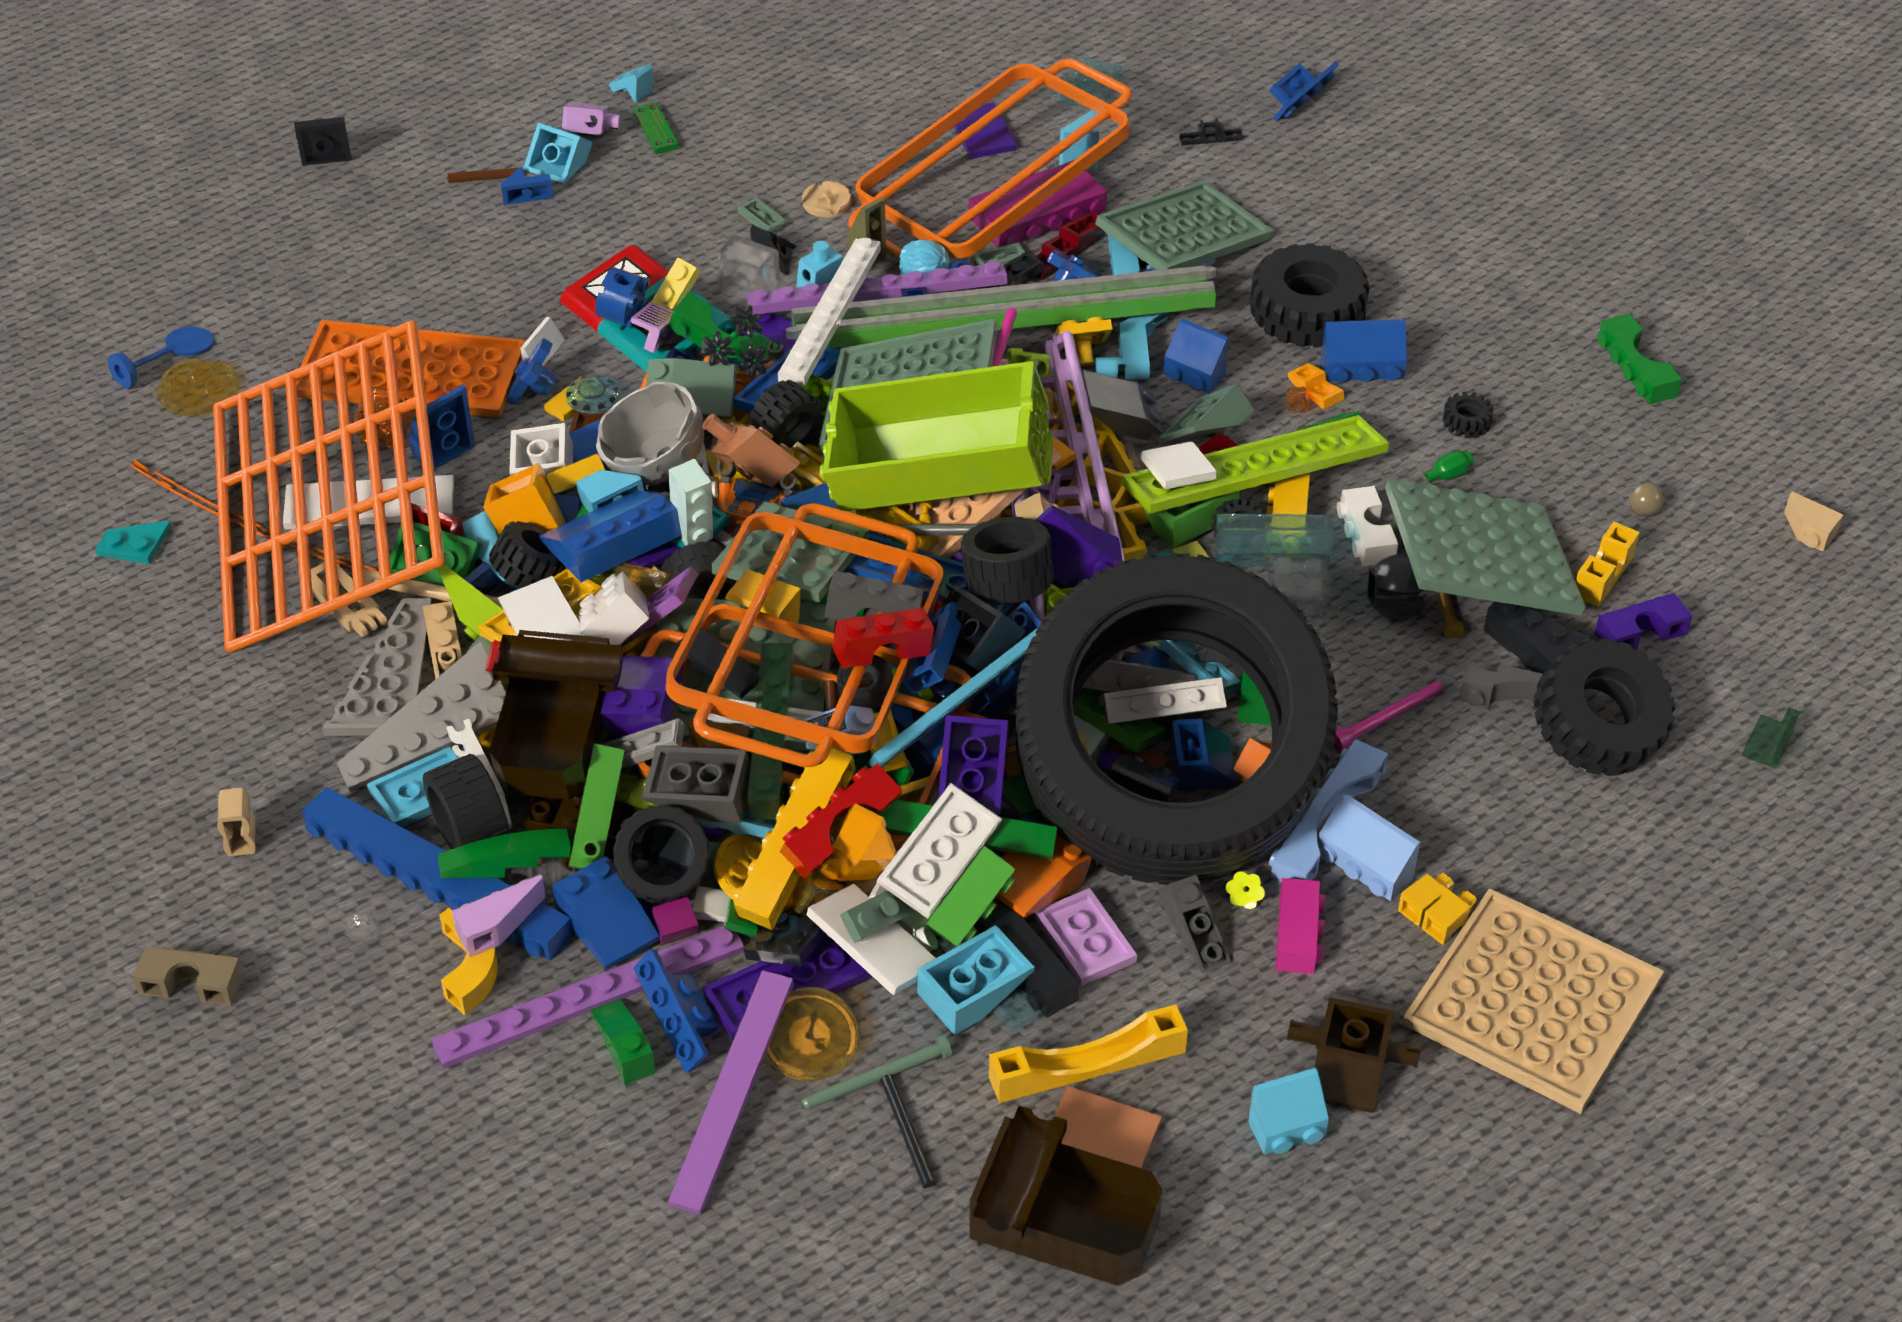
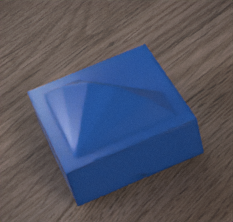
[464,562,501,595]

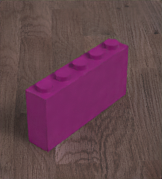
[969,160,1107,247]

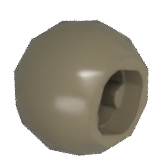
[1629,482,1664,517]

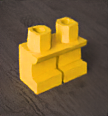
[1398,873,1477,946]

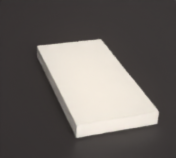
[498,576,589,643]
[877,783,1002,919]
[806,884,936,995]

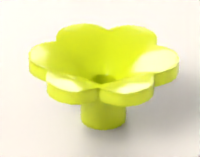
[1226,871,1265,909]

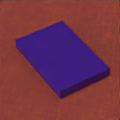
[948,102,1017,159]

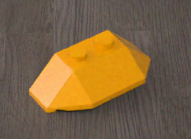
[817,803,897,881]

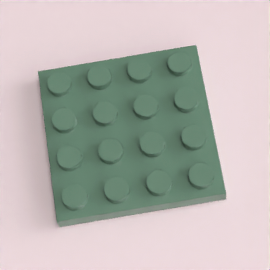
[712,502,869,603]

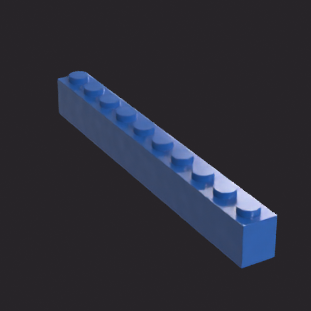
[302,787,573,961]

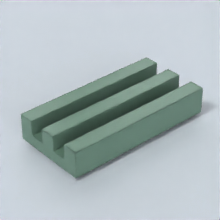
[737,197,788,232]
[972,242,1025,266]

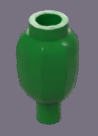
[1424,450,1474,482]

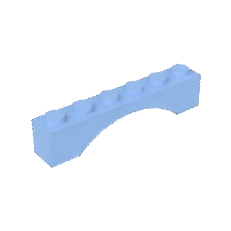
[1269,739,1388,882]

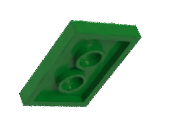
[390,522,482,586]

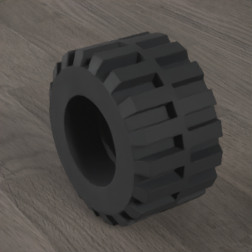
[749,380,823,448]
[489,521,565,588]

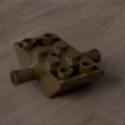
[522,776,658,872]
[1287,991,1421,1113]

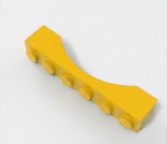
[989,1004,1188,1103]

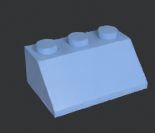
[1318,793,1420,901]

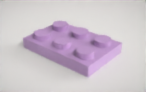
[1034,888,1137,986]

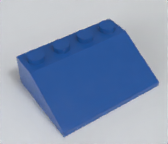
[539,490,682,583]

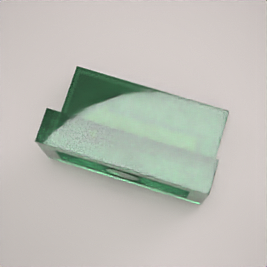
[1741,707,1800,769]

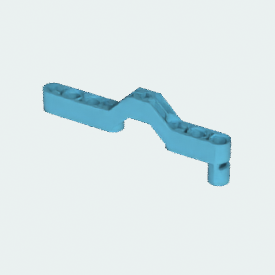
[1095,235,1169,381]

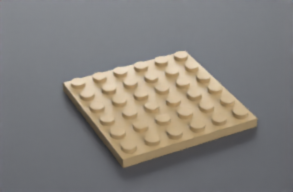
[1402,888,1664,1114]

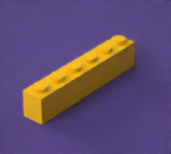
[733,744,856,930]

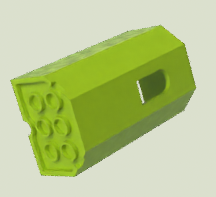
[820,361,1053,511]

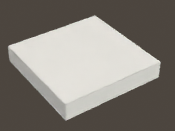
[1141,442,1217,490]

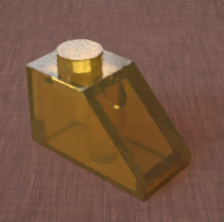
[792,870,846,914]

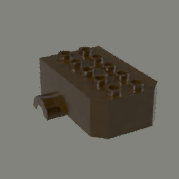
[489,630,623,800]
[969,1105,1163,1286]

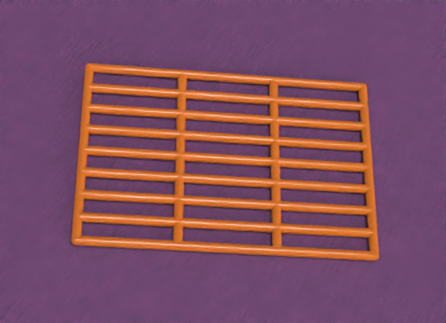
[213,320,445,653]

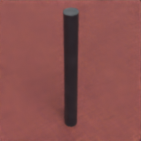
[880,1074,936,1189]

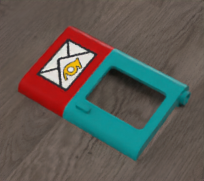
[560,245,736,372]

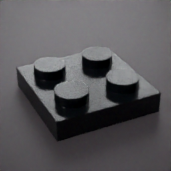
[294,117,352,166]
[743,913,826,966]

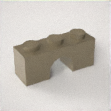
[133,946,244,1006]

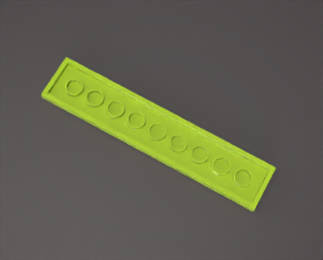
[1121,415,1389,514]

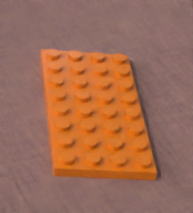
[296,320,526,418]

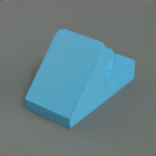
[608,63,653,103]

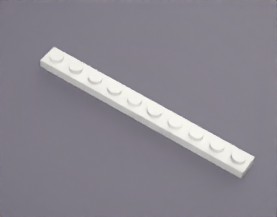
[778,238,881,386]

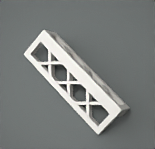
[1098,677,1227,725]

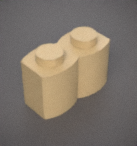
[218,788,256,856]

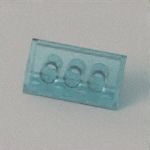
[1214,514,1334,568]

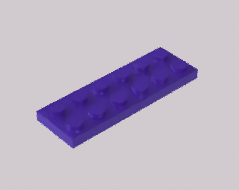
[702,934,873,1041]

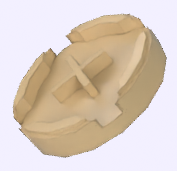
[802,181,852,218]

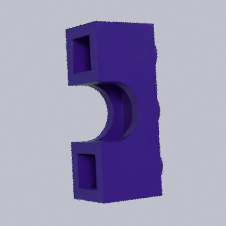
[1594,593,1692,650]

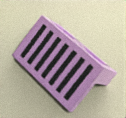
[630,302,674,353]

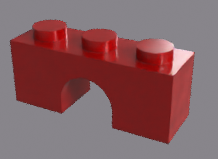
[832,608,934,668]

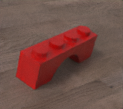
[780,763,903,880]

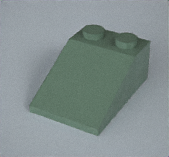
[646,358,736,419]
[1157,384,1254,444]

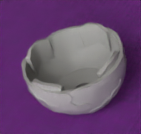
[596,382,704,486]

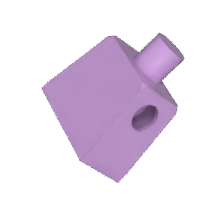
[562,101,620,135]

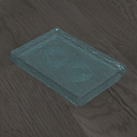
[1055,57,1122,109]

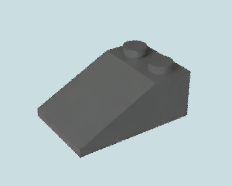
[1081,370,1162,449]
[642,746,754,823]

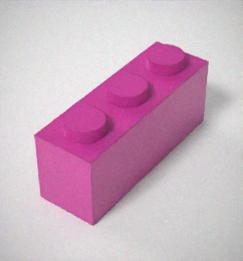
[1275,878,1325,974]

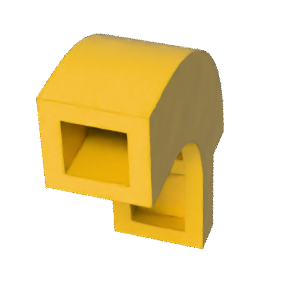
[439,908,498,1015]

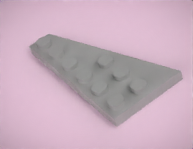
[322,598,432,736]
[337,642,506,792]

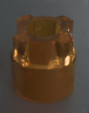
[1286,386,1309,413]

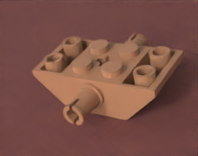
[702,413,800,488]

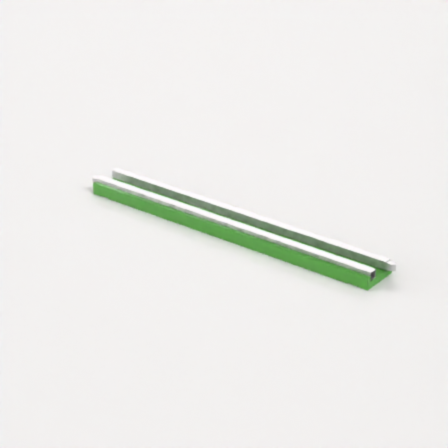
[786,265,1216,349]

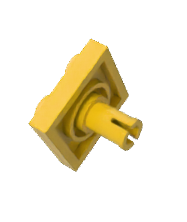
[1051,317,1112,367]

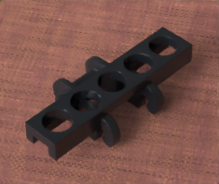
[1179,118,1244,146]

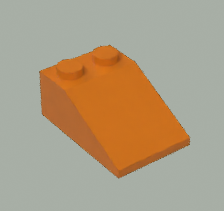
[995,831,1092,918]

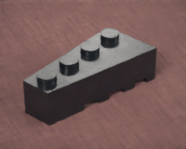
[1484,601,1588,674]

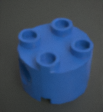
[595,267,650,329]

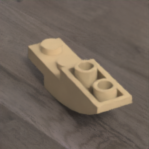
[422,601,462,679]

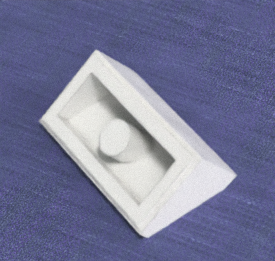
[520,317,565,365]

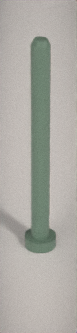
[801,1035,952,1109]

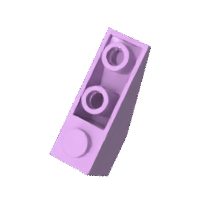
[452,874,546,957]

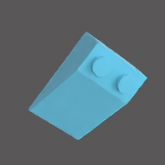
[917,925,1034,1036]

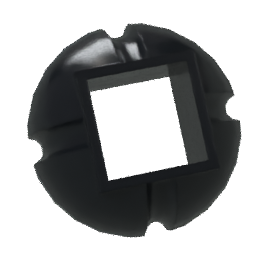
[1367,554,1424,620]

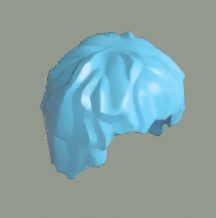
[899,240,950,275]

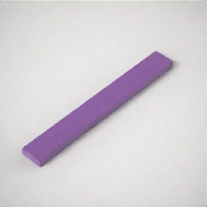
[668,970,794,1215]

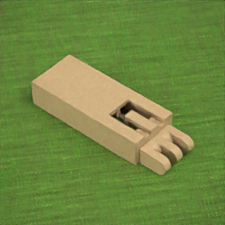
[311,562,388,637]

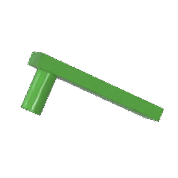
[568,744,625,869]

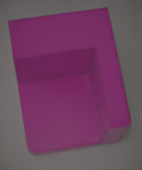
[652,896,698,946]

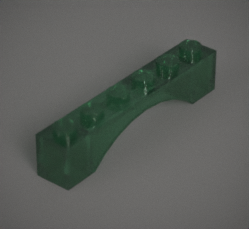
[747,643,795,819]

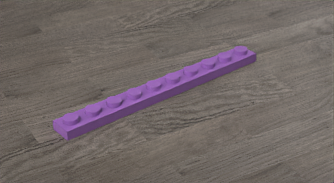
[746,262,1007,315]
[431,926,744,1069]

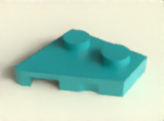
[95,521,171,564]

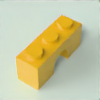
[1576,521,1640,607]

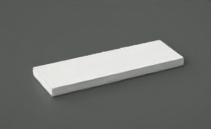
[283,475,454,529]

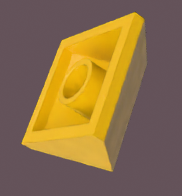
[725,569,800,623]

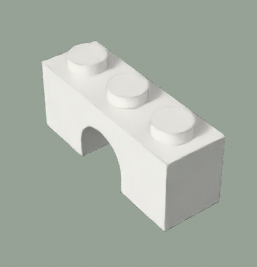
[1337,486,1398,566]

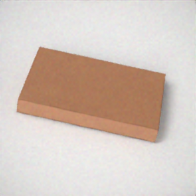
[1053,1086,1162,1168]

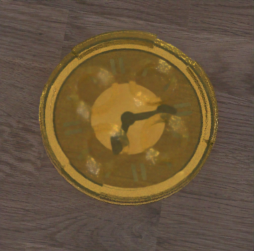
[156,358,239,416]
[765,987,859,1081]

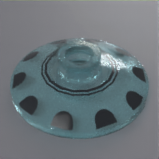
[566,375,620,414]

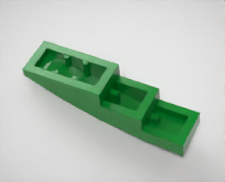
[437,828,571,878]

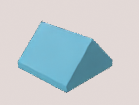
[1059,110,1099,169]

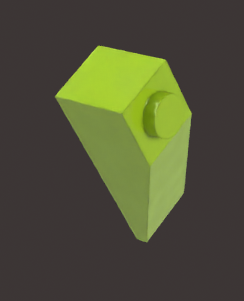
[437,564,503,641]

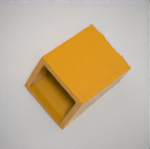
[483,463,566,535]

